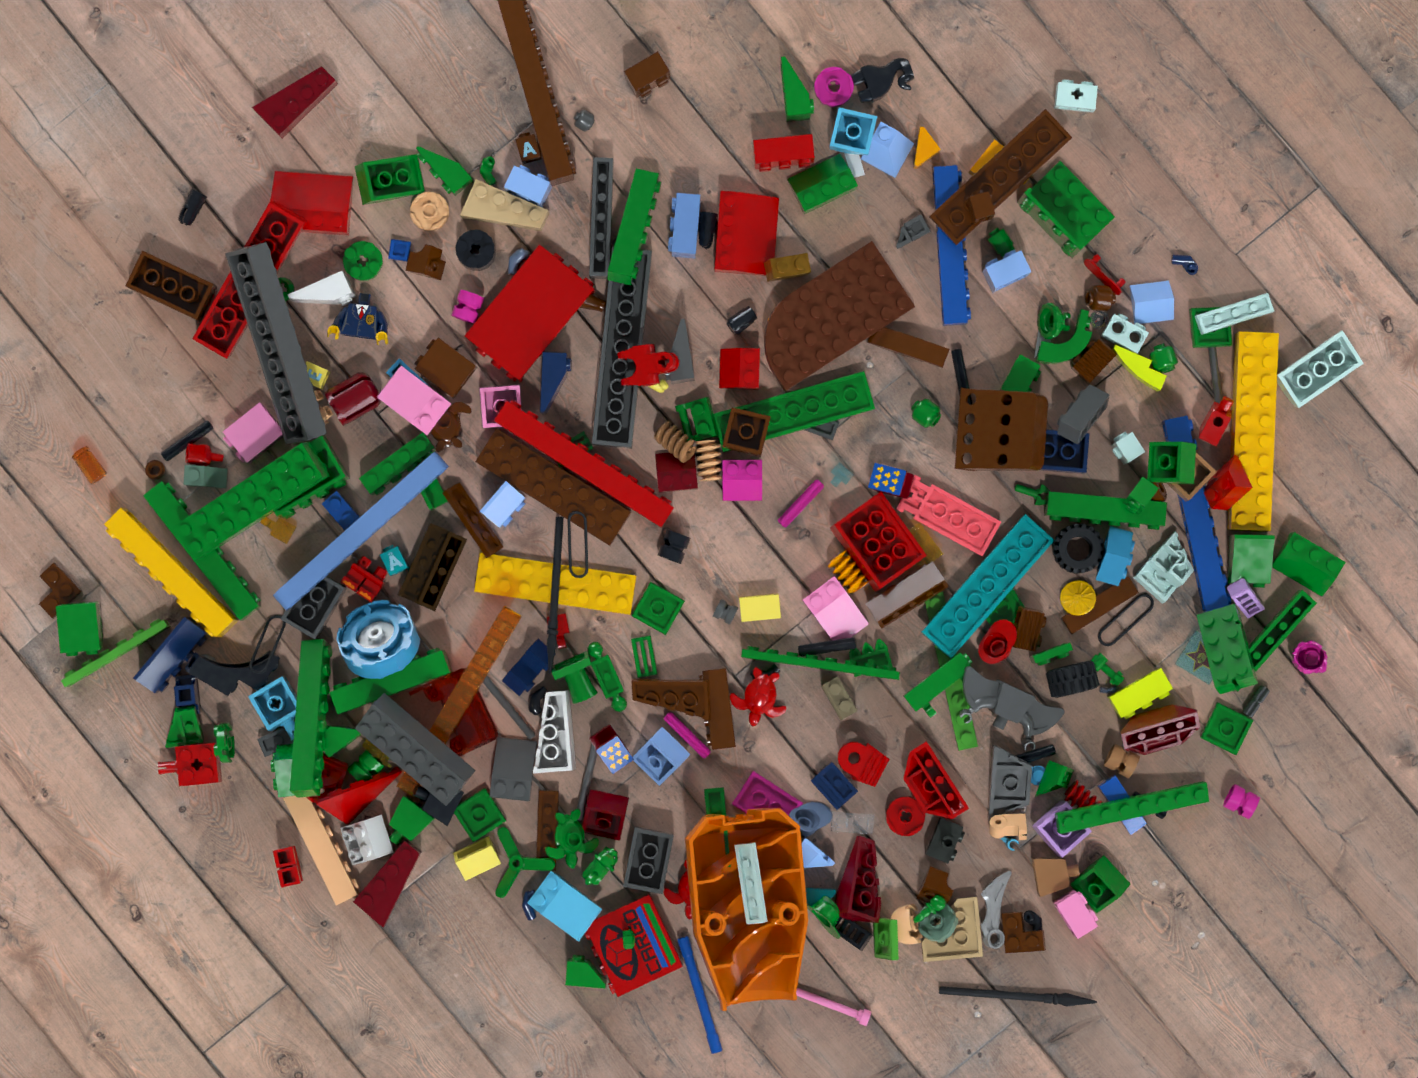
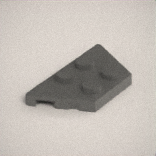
[988,745,1032,821]

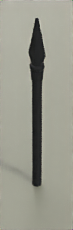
[547,517,564,674]
[939,986,1097,1007]

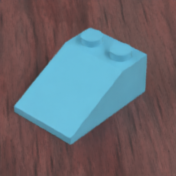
[528,871,602,941]

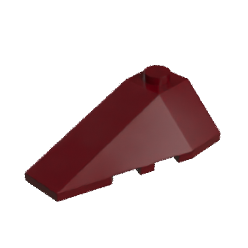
[835,836,882,923]

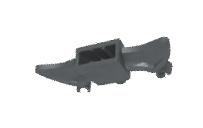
[959,666,1065,750]

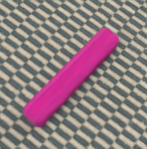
[778,480,824,528]
[664,712,711,759]

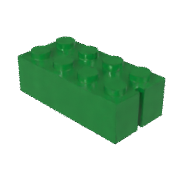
[1197,604,1258,694]

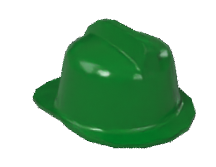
[807,896,840,939]

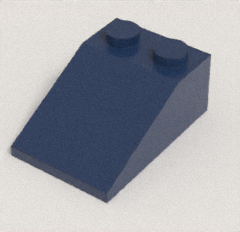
[540,352,572,415]

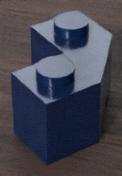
[502,638,556,696]

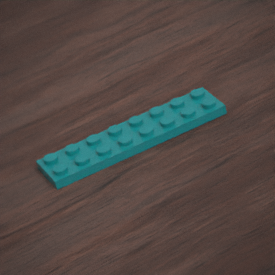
[921,514,1055,659]

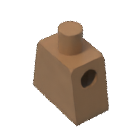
[1031,858,1080,897]

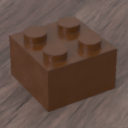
[624,51,670,98]
[723,407,771,457]

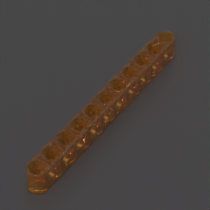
[396,606,522,797]

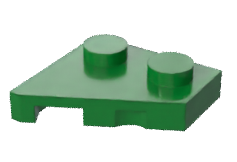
[165,705,204,748]

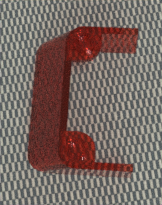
[408,668,498,757]

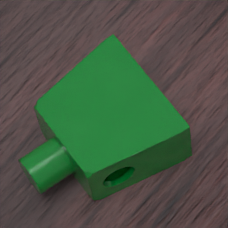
[389,795,435,845]

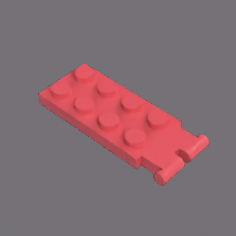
[896,475,1001,557]

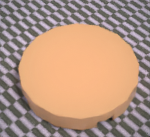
[410,192,449,231]

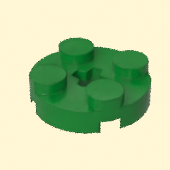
[343,241,383,281]
[214,723,235,763]

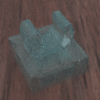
[830,462,854,487]

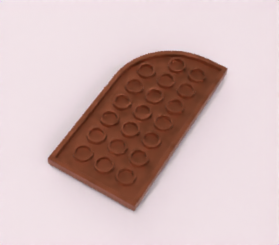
[764,241,915,391]

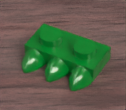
[849,639,893,677]

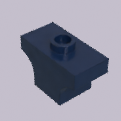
[174,675,200,714]

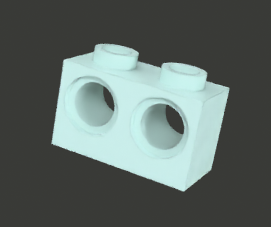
[1101,313,1149,354]

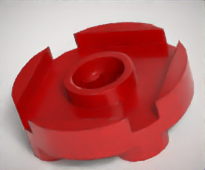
[886,797,925,836]

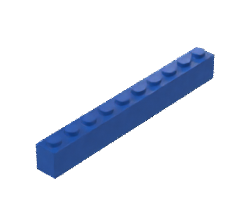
[1162,416,1231,613]

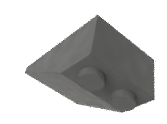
[666,319,695,385]
[490,737,537,801]

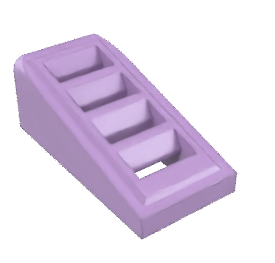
[1227,578,1265,618]

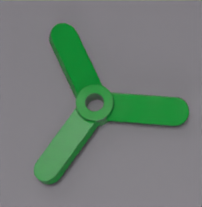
[495,827,555,898]

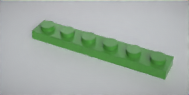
[61,619,171,687]

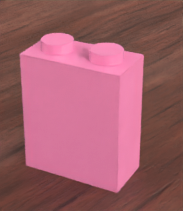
[223,402,284,464]

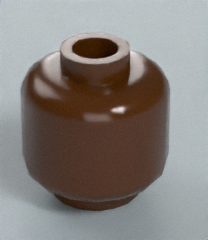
[1085,285,1116,311]

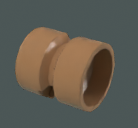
[1103,743,1140,779]

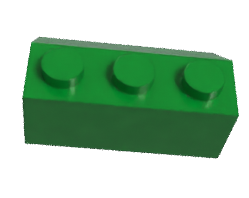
[787,154,858,215]
[1272,532,1346,597]

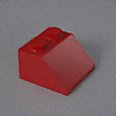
[719,348,760,390]
[1204,455,1253,510]

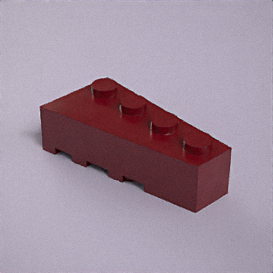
[353,840,422,927]

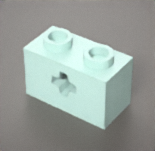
[1054,80,1098,113]

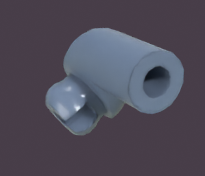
[508,248,530,275]

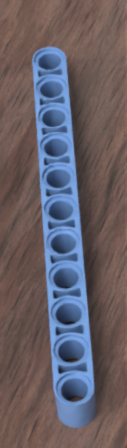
[273,451,449,611]

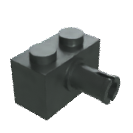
[925,817,965,864]

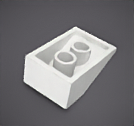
[288,271,356,306]

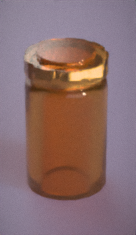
[71,446,107,485]

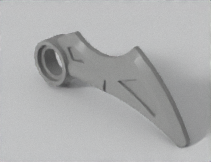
[980,871,1012,949]

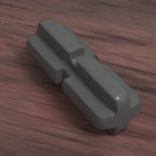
[1243,685,1270,717]

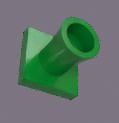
[552,651,598,704]

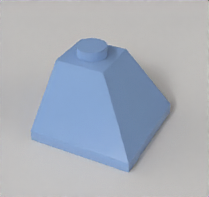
[861,122,914,178]

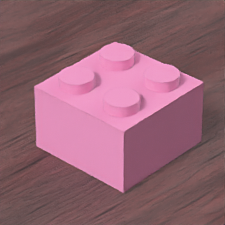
[479,385,522,428]
[1053,889,1098,939]

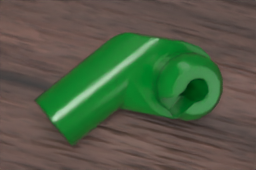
[479,156,497,186]

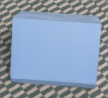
[1129,281,1174,325]

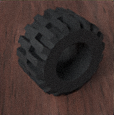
[1052,524,1104,574]
[1045,661,1100,698]

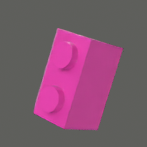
[722,460,762,501]

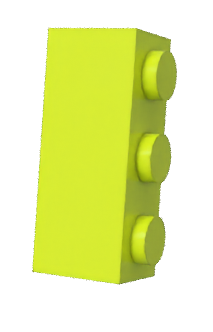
[1107,668,1173,719]

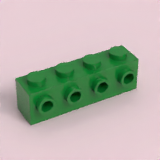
[359,432,436,496]

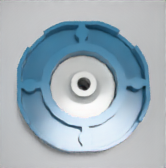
[336,600,420,679]

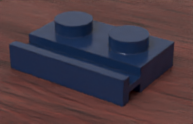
[810,762,858,810]

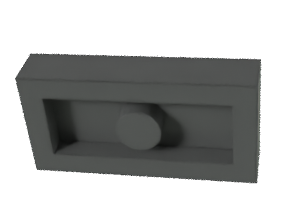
[257,728,294,757]

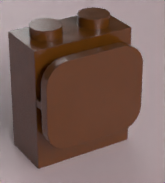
[414,337,477,399]

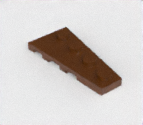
[631,679,711,721]

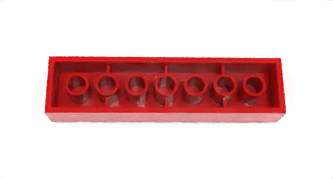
[192,200,307,359]

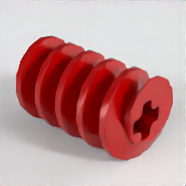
[1064,780,1103,808]

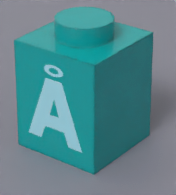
[380,545,409,576]

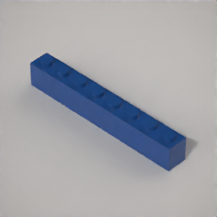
[932,165,971,326]

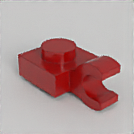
[546,613,570,649]

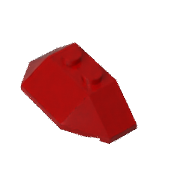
[903,741,969,819]

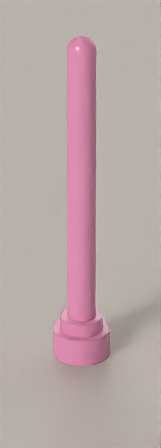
[796,988,872,1026]

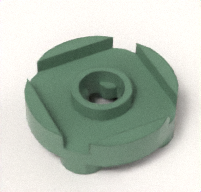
[918,904,958,943]

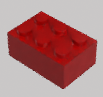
[752,134,815,172]

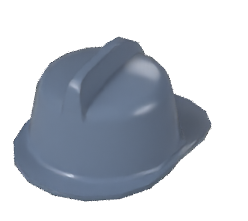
[789,802,832,837]

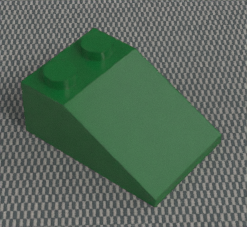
[780,56,814,122]
[355,154,425,205]

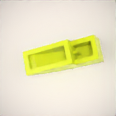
[1112,345,1167,391]

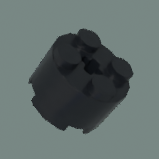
[455,229,496,271]

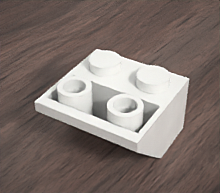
[340,815,394,866]

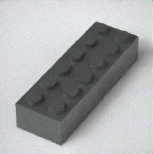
[355,693,476,806]

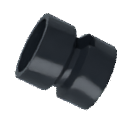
[658,529,691,564]

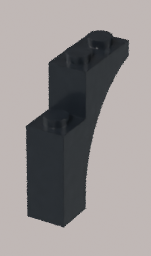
[185,650,280,696]

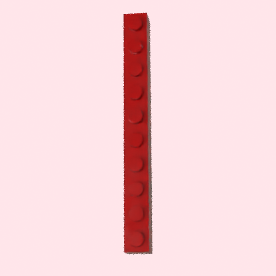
[493,400,674,528]

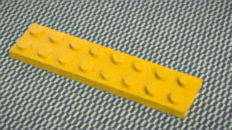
[474,553,636,615]

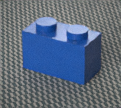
[322,491,360,531]

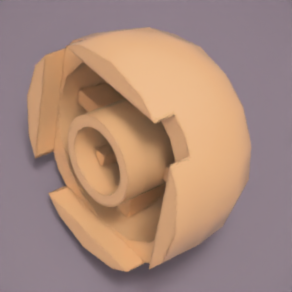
[891,904,923,944]

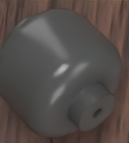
[574,110,595,132]

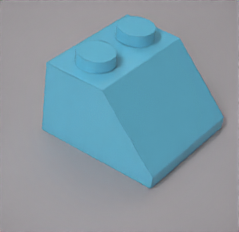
[830,107,877,155]

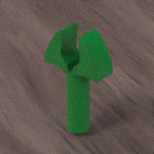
[1014,484,1050,505]

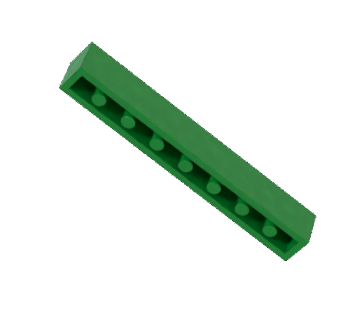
[143,481,261,621]
[290,639,332,798]

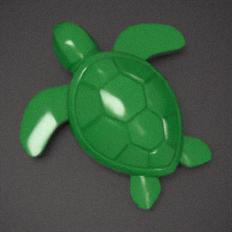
[545,809,599,869]

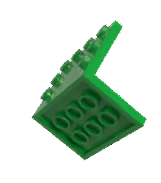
[1017,161,1115,258]

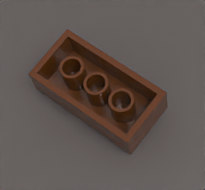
[125,250,217,322]

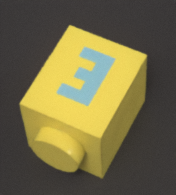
[306,361,330,390]

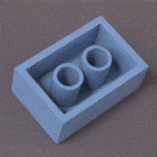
[668,193,701,259]

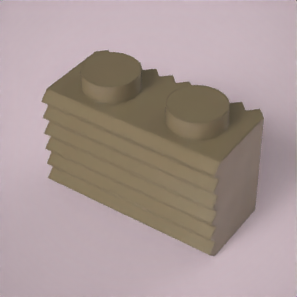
[821,677,857,720]

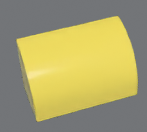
[739,593,781,622]
[453,836,501,881]

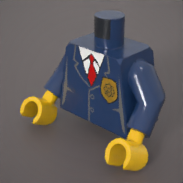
[327,293,388,345]

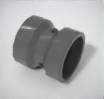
[713,599,738,625]

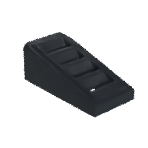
[835,917,873,951]

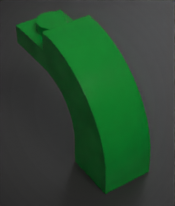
[1036,309,1092,364]

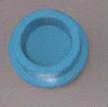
[1031,766,1045,785]

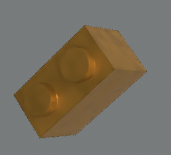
[764,253,811,282]

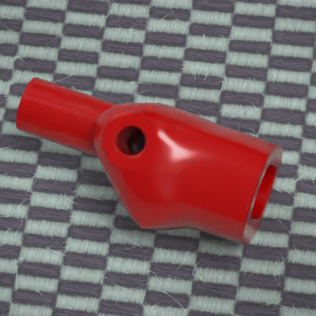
[185,443,224,466]

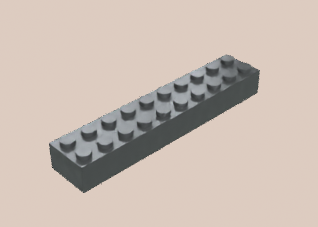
[225,242,327,444]
[592,247,652,449]

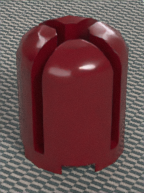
[324,372,381,426]

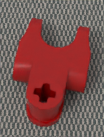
[617,344,680,387]

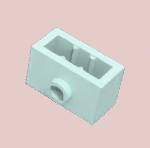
[1111,431,1145,465]

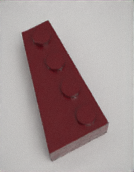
[252,66,338,139]

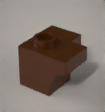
[405,244,446,281]
[916,866,954,904]

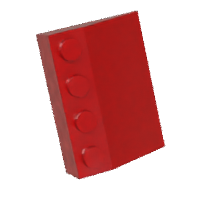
[270,171,353,235]
[715,191,779,276]
[830,491,927,592]

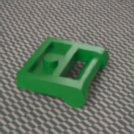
[675,397,719,442]

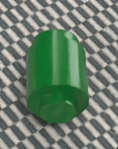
[987,228,1015,258]

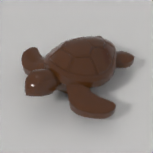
[430,393,472,452]

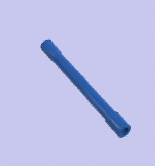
[677,936,723,1054]

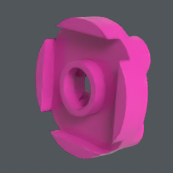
[814,67,854,107]

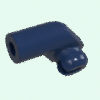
[1171,255,1198,275]
[522,890,537,920]

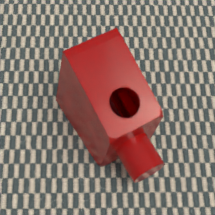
[1199,396,1234,447]

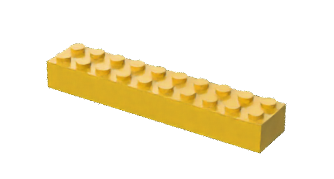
[1227,331,1279,532]

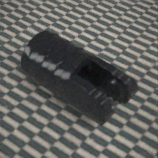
[178,189,207,226]
[698,212,718,250]

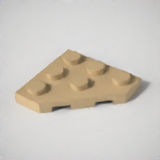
[921,896,983,962]

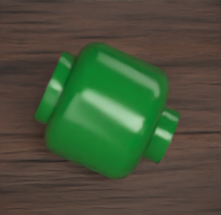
[1149,343,1178,374]
[911,399,941,428]

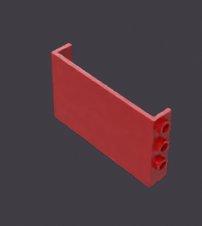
[465,244,596,382]

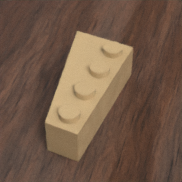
[460,179,550,231]

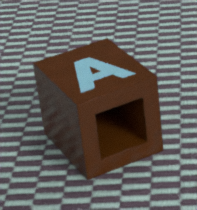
[515,132,542,165]

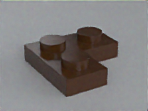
[39,563,82,619]
[1002,912,1046,953]

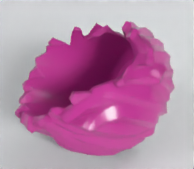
[1292,640,1328,674]

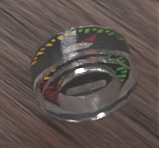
[1090,311,1109,329]

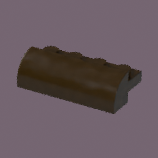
[398,523,467,611]

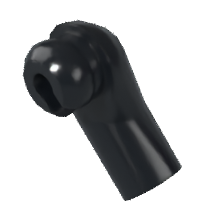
[528,686,548,715]

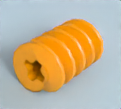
[828,550,869,594]

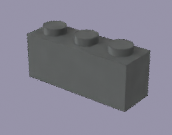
[1057,384,1110,444]

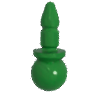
[914,895,946,923]

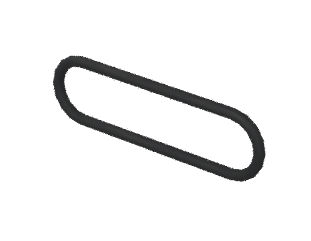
[567,511,588,578]
[1098,594,1154,646]
[249,615,286,674]

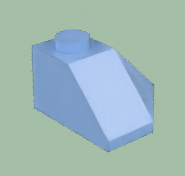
[801,837,835,868]

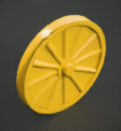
[1060,580,1096,616]

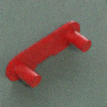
[1084,254,1126,295]

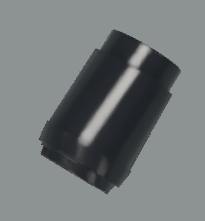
[726,306,757,335]

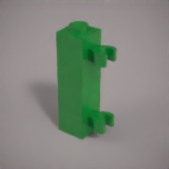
[903,652,973,718]

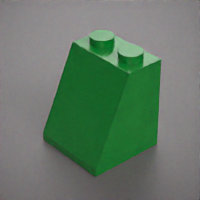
[1228,534,1275,588]

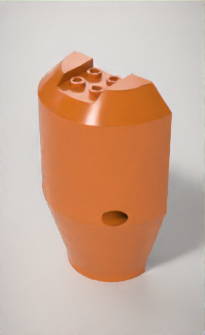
[685,808,808,1011]

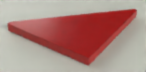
[313,767,402,825]

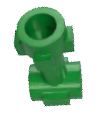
[1090,652,1124,686]

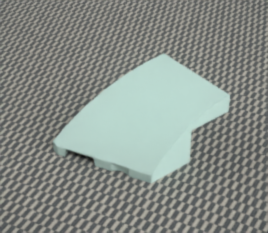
[1133,531,1194,604]

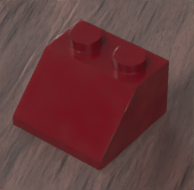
[655,453,698,493]
[582,789,629,841]

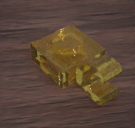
[260,517,297,544]
[362,739,392,768]

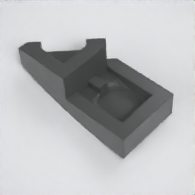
[896,214,931,249]

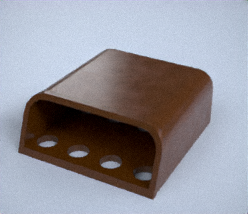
[955,388,1048,471]

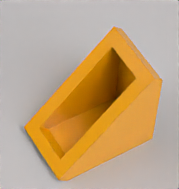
[913,127,941,169]

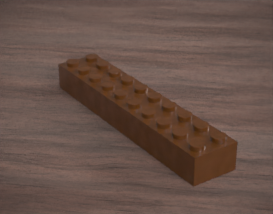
[497,0,577,186]

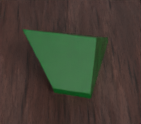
[1035,760,1074,797]

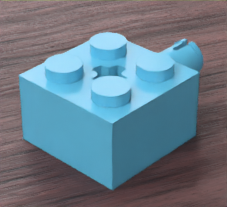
[248,676,297,741]

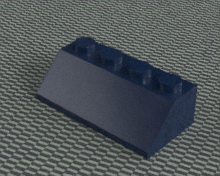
[133,617,208,693]

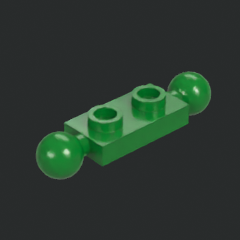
[587,642,627,712]

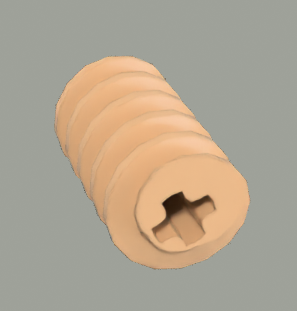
[696,440,722,481]

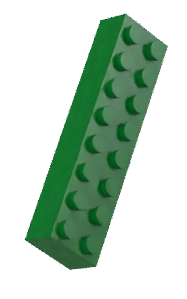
[173,442,330,560]

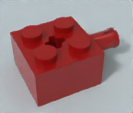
[158,742,222,787]

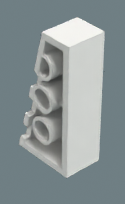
[533,690,576,773]

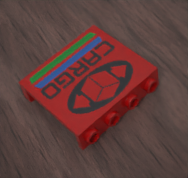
[585,893,683,997]

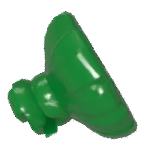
[1037,303,1071,340]

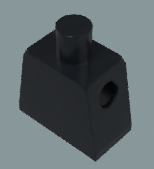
[413,785,464,826]

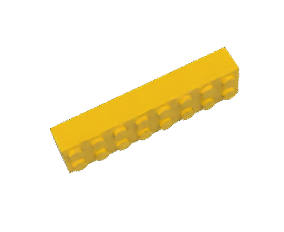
[104,508,239,637]

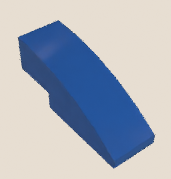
[1097,775,1147,835]

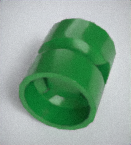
[347,749,385,782]

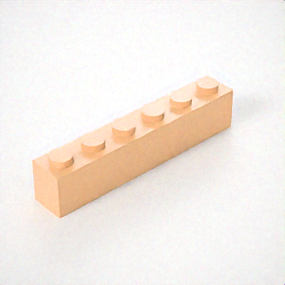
[283,796,360,905]

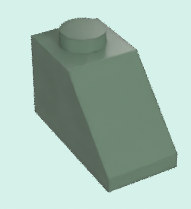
[183,465,228,488]

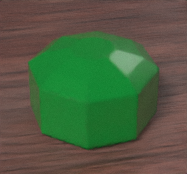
[623,929,635,949]

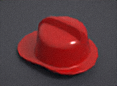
[978,620,1017,664]

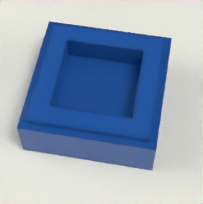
[388,239,411,262]

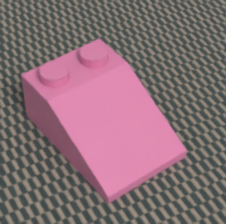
[377,365,451,435]
[802,576,869,640]

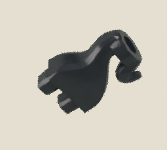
[851,58,914,103]

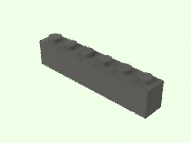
[589,157,614,279]

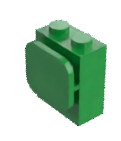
[56,601,103,656]

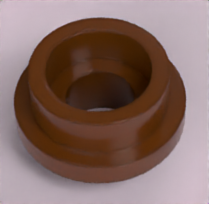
[145,460,165,480]

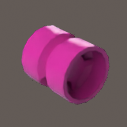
[451,289,484,324]
[1223,784,1260,819]

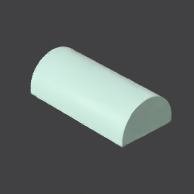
[1277,330,1364,408]

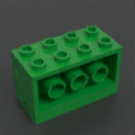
[274,436,350,519]

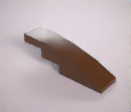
[867,327,950,368]

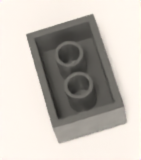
[281,576,347,639]
[623,826,674,894]

